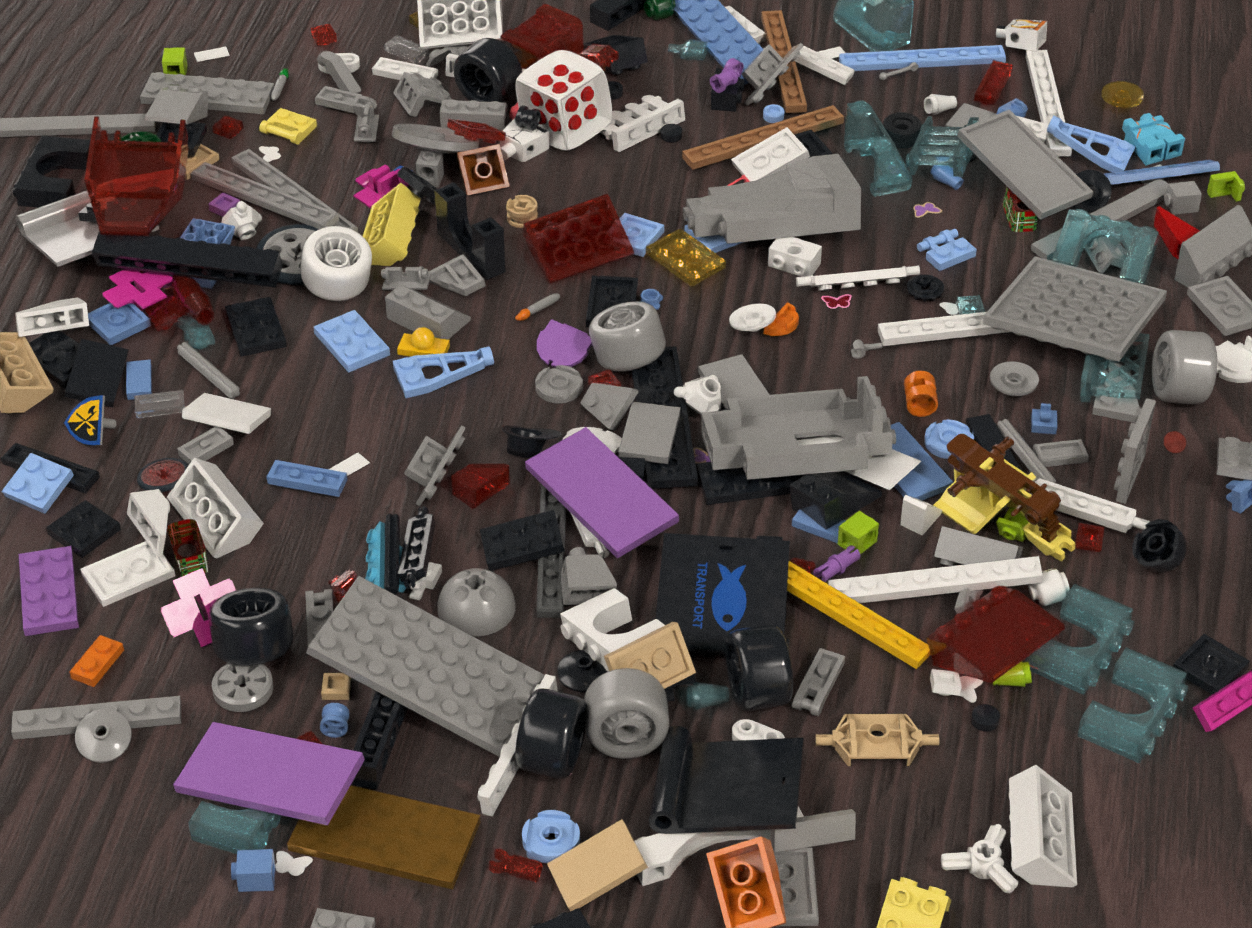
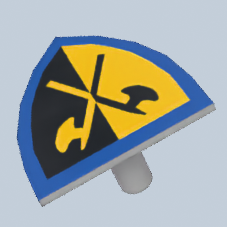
[64,395,116,445]

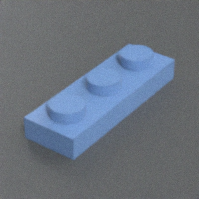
[267,460,347,497]

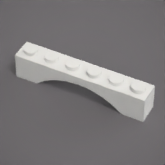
[635,806,804,886]

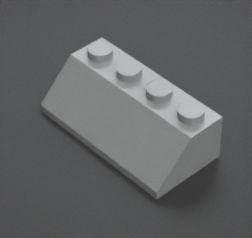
[1174,205,1252,287]

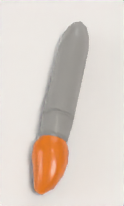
[515,293,560,321]

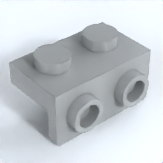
[1083,228,1133,274]

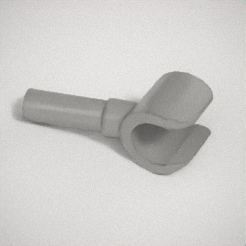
[851,340,883,359]

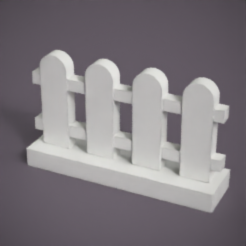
[599,95,685,152]

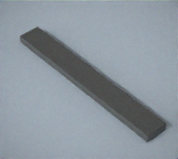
[537,484,566,618]

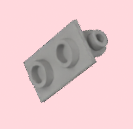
[354,104,379,143]
[381,266,432,290]

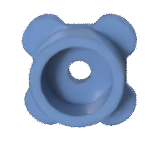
[639,289,663,310]

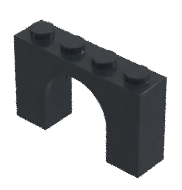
[13,136,96,208]
[434,183,506,280]

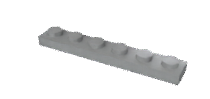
[11,696,181,740]

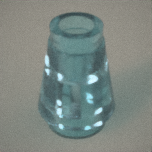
[686,682,729,710]

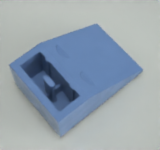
[169,218,235,289]

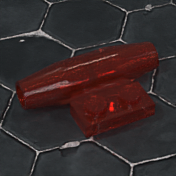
[143,275,214,331]

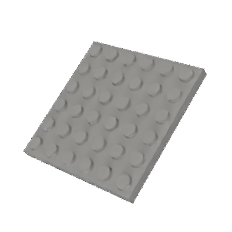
[983,256,1167,361]

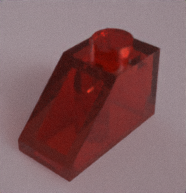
[451,464,510,509]

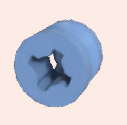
[320,703,350,738]

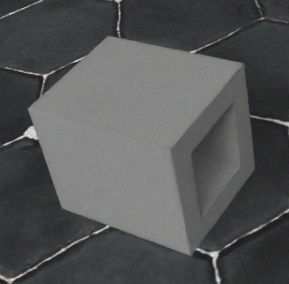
[1164,181,1202,215]

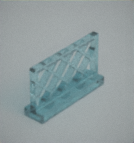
[1080,333,1150,402]

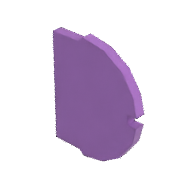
[537,319,592,368]

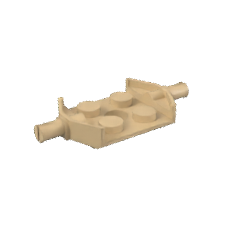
[815,714,939,766]

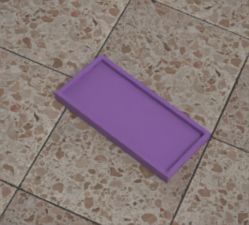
[525,427,679,558]
[173,722,365,825]

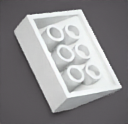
[417,0,503,49]

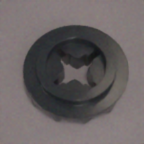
[907,275,944,303]

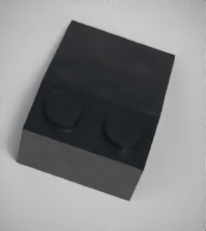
[579,35,648,75]
[790,472,882,530]

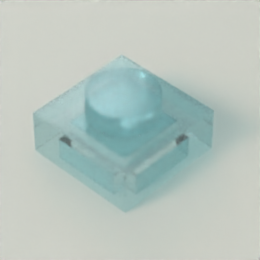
[956,295,986,315]

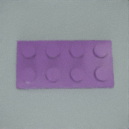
[19,546,79,636]

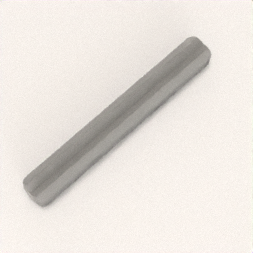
[177,342,240,399]
[997,419,1056,483]

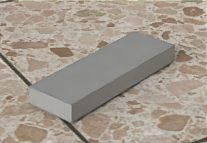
[771,809,856,852]

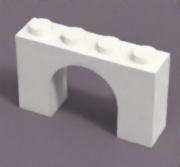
[560,588,665,672]

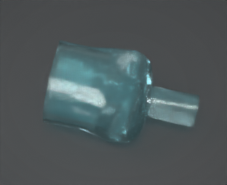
[668,39,708,60]

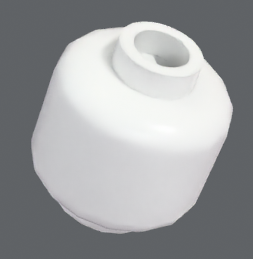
[1028,568,1070,606]

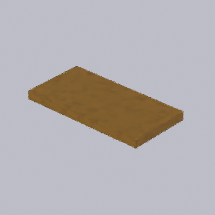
[287,785,481,890]

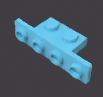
[365,522,406,593]

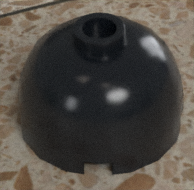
[1132,519,1187,573]

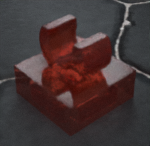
[328,570,357,604]

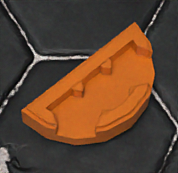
[763,302,799,336]

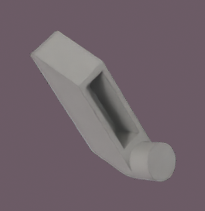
[317,51,362,93]

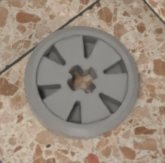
[212,663,273,712]

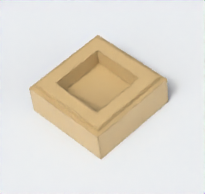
[321,673,352,700]

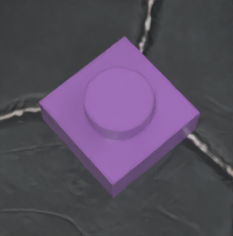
[208,193,240,217]

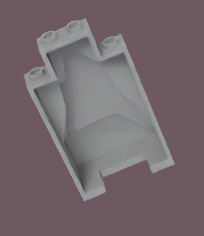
[683,154,861,244]

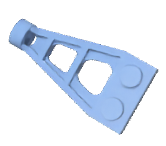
[1047,116,1136,172]
[393,346,494,398]

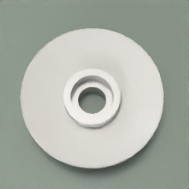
[729,304,776,332]

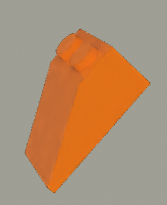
[706,836,786,928]

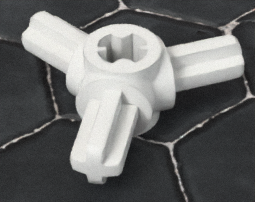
[941,824,1018,894]

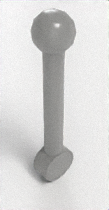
[879,62,919,80]

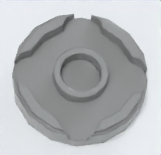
[535,365,583,404]

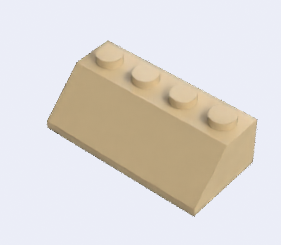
[0,332,54,414]

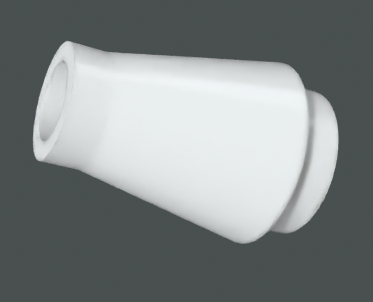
[924,94,957,115]

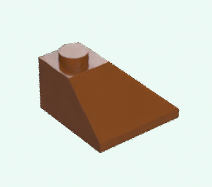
[457,144,510,196]

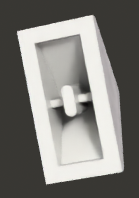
[900,495,942,535]

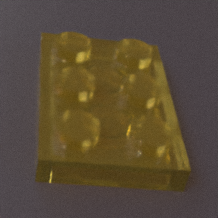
[646,228,726,287]

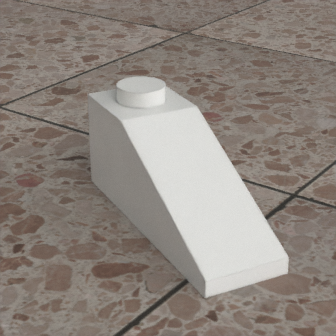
[15,298,89,337]
[127,489,170,557]

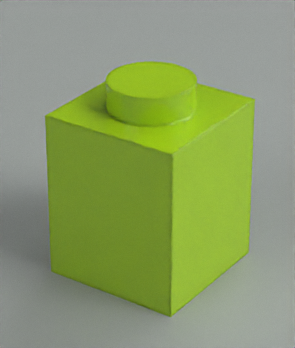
[162,48,188,75]

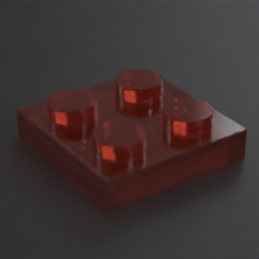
[447,119,506,144]

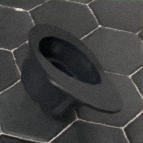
[502,425,562,458]

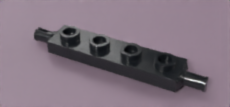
[398,506,436,589]

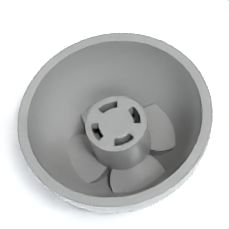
[437,568,516,637]

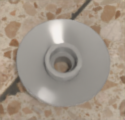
[990,361,1039,396]
[75,709,132,763]

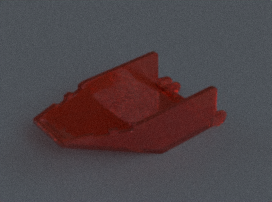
[84,116,189,236]

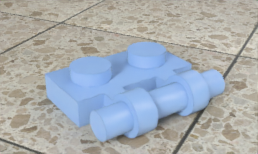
[917,229,977,271]

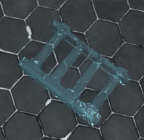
[906,116,979,177]

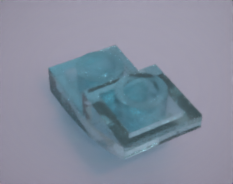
[176,314,215,349]

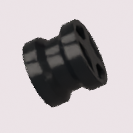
[515,105,541,131]

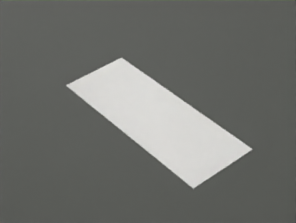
[795,435,921,490]

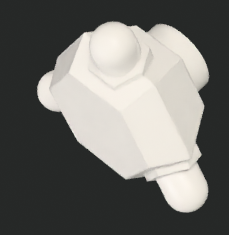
[221,201,262,240]
[674,375,721,415]

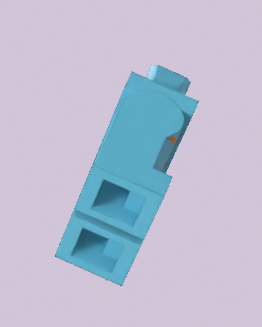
[1122,113,1185,165]

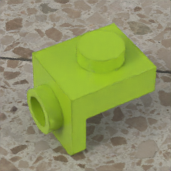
[1207,171,1245,202]
[996,507,1028,542]

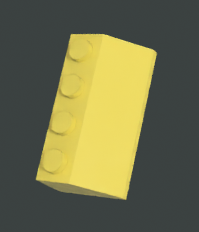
[363,183,421,266]

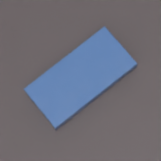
[891,422,954,500]

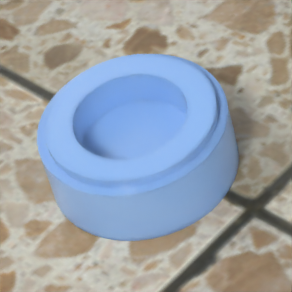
[763,104,785,123]

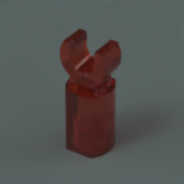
[489,849,542,882]

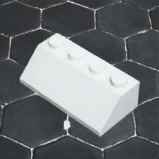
[167,458,264,558]
[1008,765,1077,887]

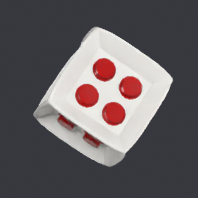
[516,50,612,150]

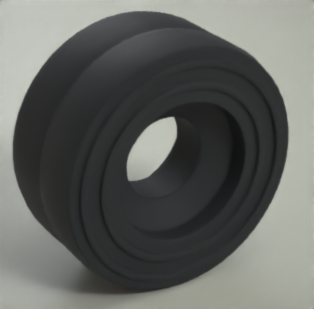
[882,112,922,149]

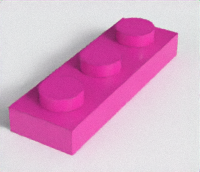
[1193,670,1252,732]

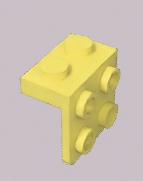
[877,877,951,928]

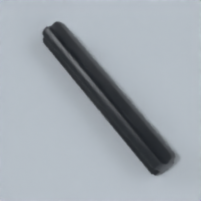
[384,513,400,595]

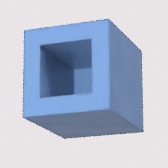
[231,849,276,892]

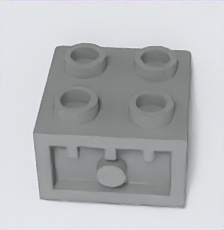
[394,72,451,117]

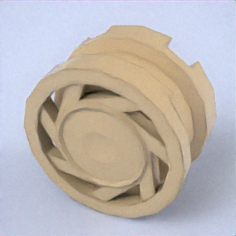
[506,195,538,228]

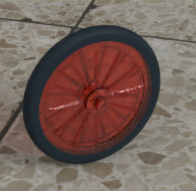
[137,458,188,492]

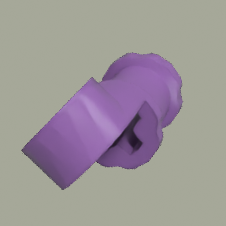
[710,58,744,93]

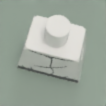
[499,117,549,162]

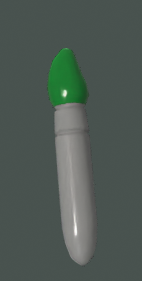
[271,68,289,101]

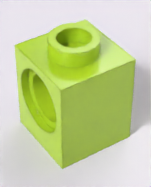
[837,511,879,554]

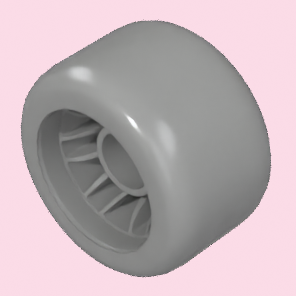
[589,301,666,372]
[1152,330,1217,405]
[584,668,669,759]

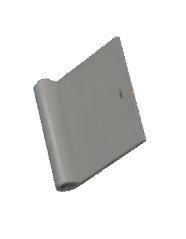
[16,180,160,267]

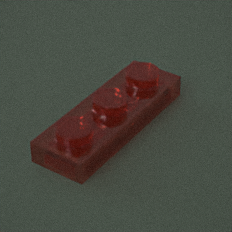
[974,60,1013,105]

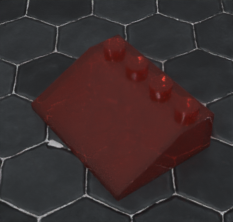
[523,193,634,284]
[926,585,1065,683]

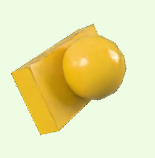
[397,327,450,357]

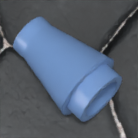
[931,160,964,190]

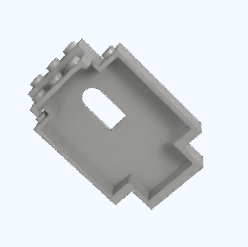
[701,376,896,480]

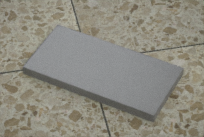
[957,109,1093,220]

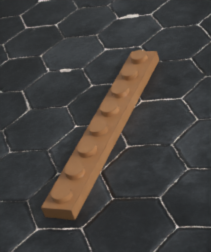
[761,10,807,114]
[682,105,844,170]

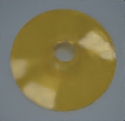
[1101,81,1144,108]

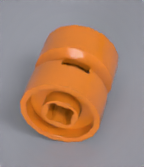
[904,371,938,417]

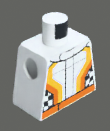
[996,19,1047,51]

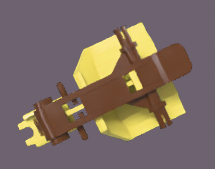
[933,434,1075,561]

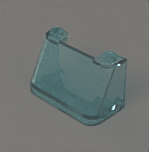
[833,0,914,52]
[844,100,913,197]

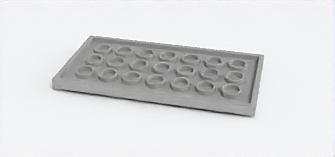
[306,576,545,757]

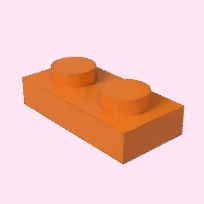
[70,635,124,687]

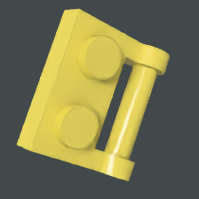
[259,108,317,144]

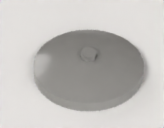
[392,124,480,154]

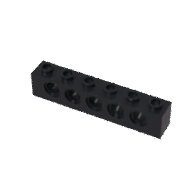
[351,691,408,790]

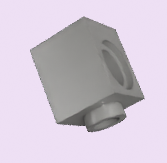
[416,151,444,187]

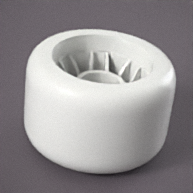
[301,226,372,301]

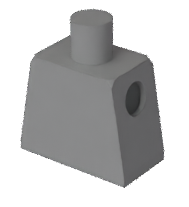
[561,547,617,605]

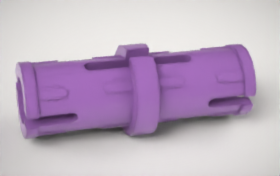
[813,545,860,582]

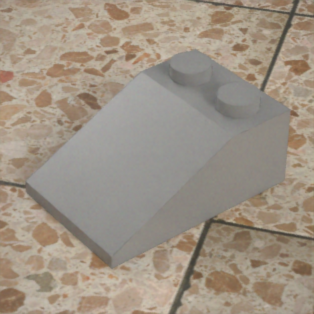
[145,84,208,124]

